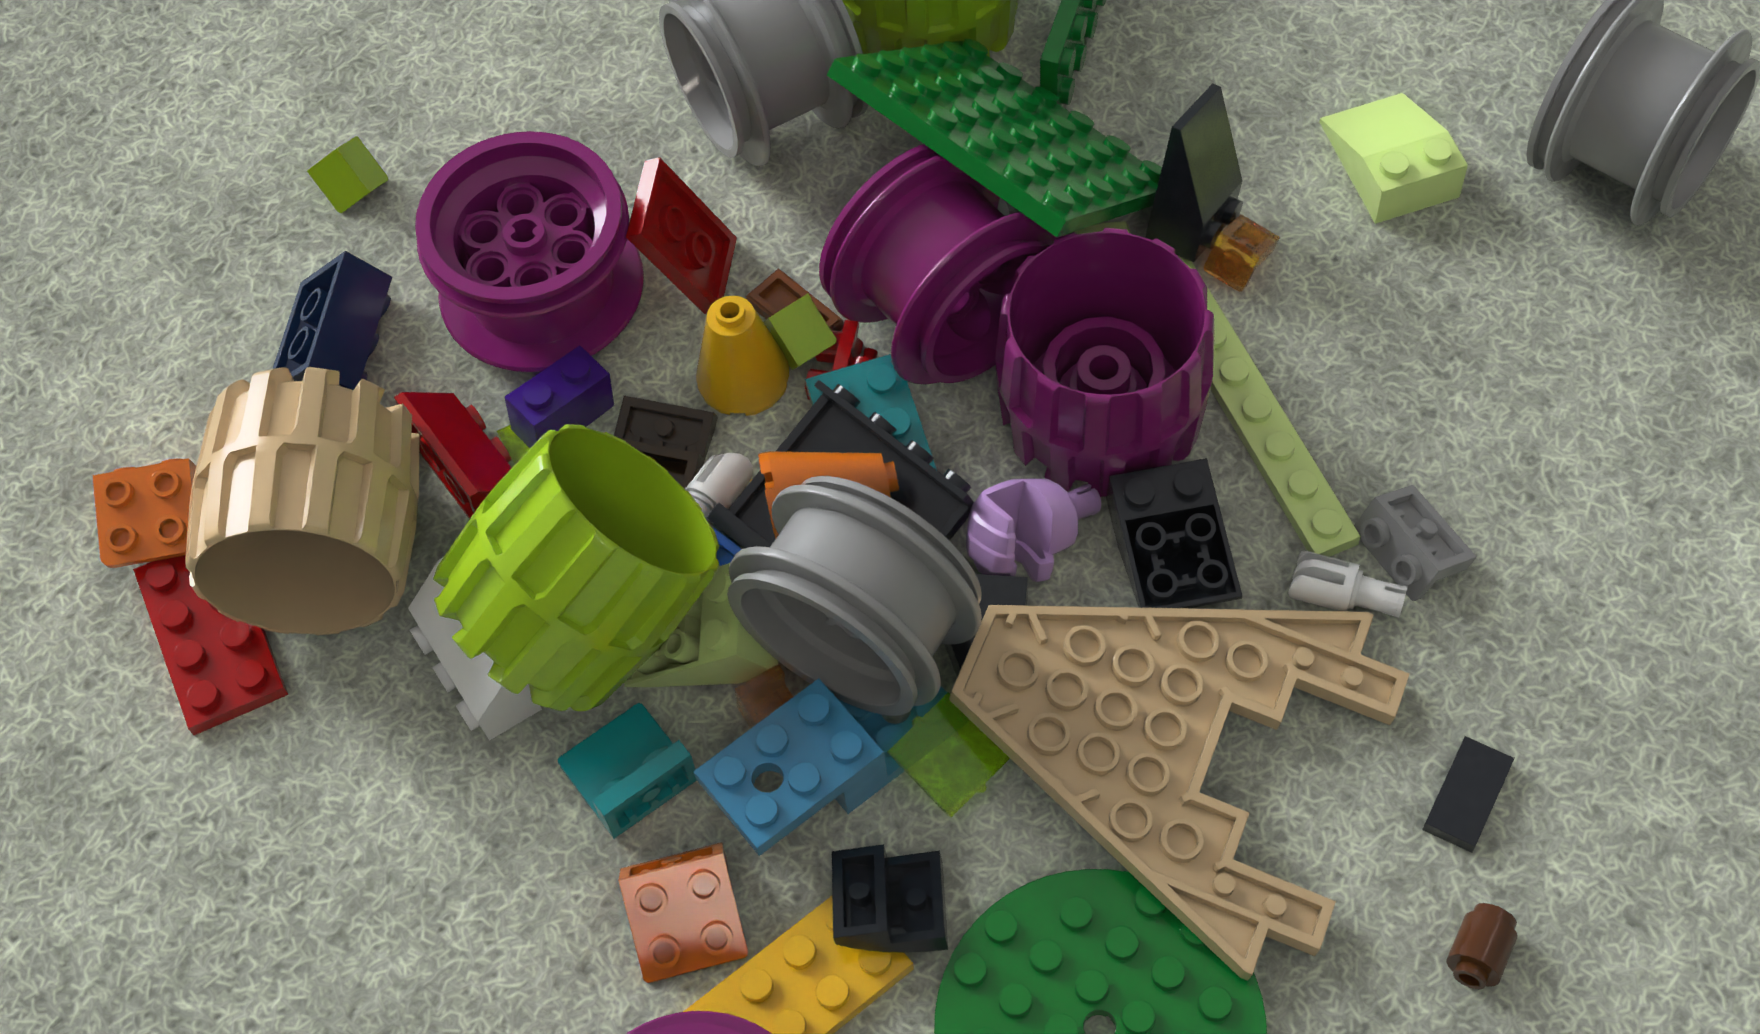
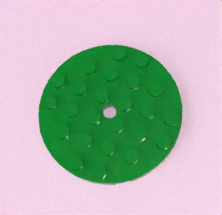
[934,869,1267,1034]

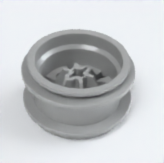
[727,476,982,716]

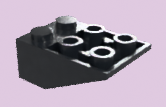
[1106,458,1242,608]

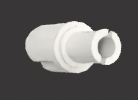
[685,453,753,522]
[1288,551,1408,618]

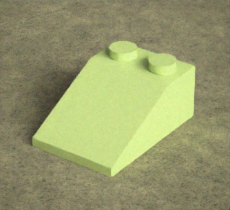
[1319,93,1468,224]

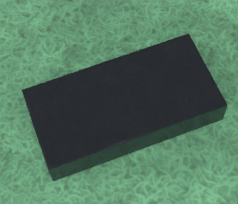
[1422,736,1515,853]

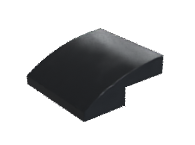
[832,844,948,953]

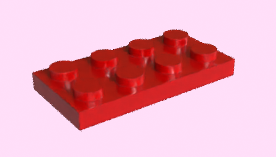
[133,555,288,735]

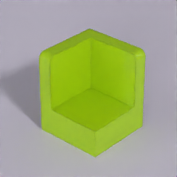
[307,136,388,213]
[764,293,836,370]

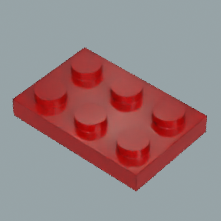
[626,157,737,314]

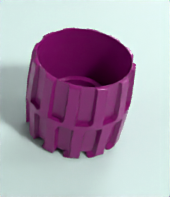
[995,228,1214,497]

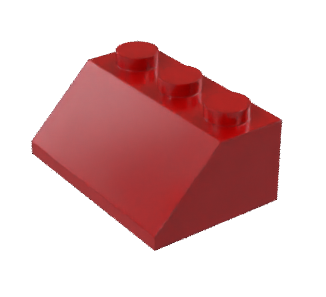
[394,392,511,520]

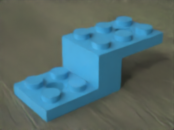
[693,678,968,856]

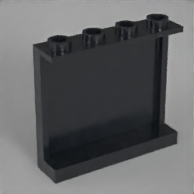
[706,380,974,549]

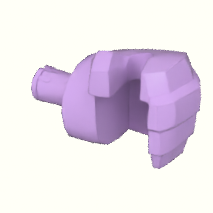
[966,479,1101,582]

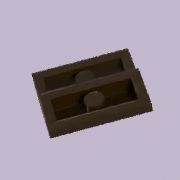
[614,396,718,489]

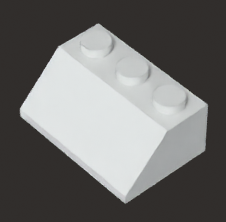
[408,557,542,741]

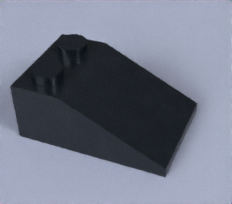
[1145,83,1243,263]

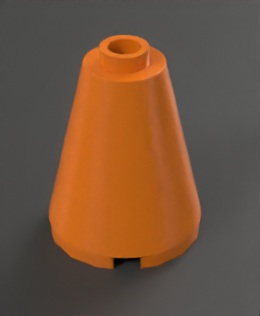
[758,451,899,539]

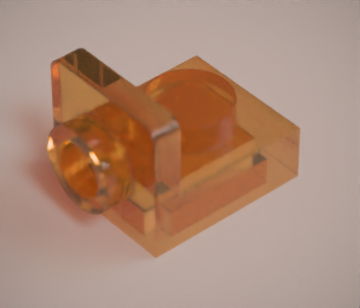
[1203,214,1280,292]

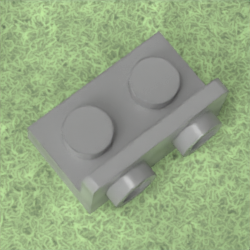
[1354,485,1477,601]

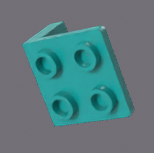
[558,703,697,839]

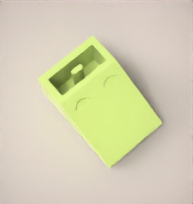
[624,563,778,687]

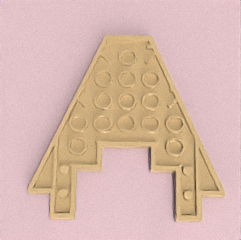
[949,605,1409,981]

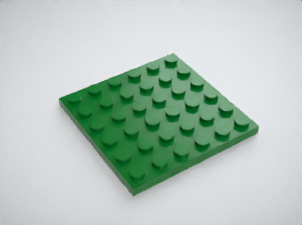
[827,38,1162,237]

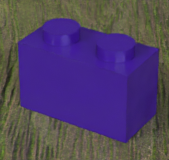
[504,345,614,448]

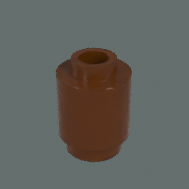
[1446,903,1518,990]

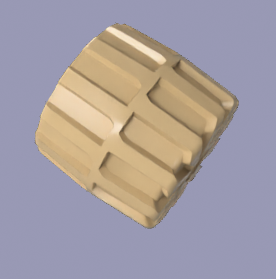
[185,367,420,635]

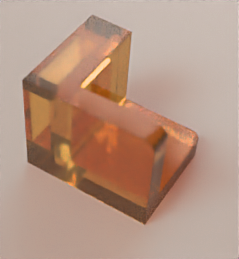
[735,664,793,729]

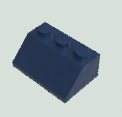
[272,251,392,390]

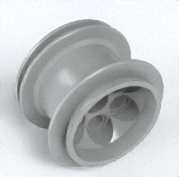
[659,0,868,167]
[1526,0,1760,226]

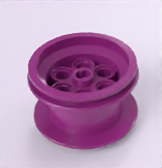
[415,131,644,372]
[819,144,1062,385]

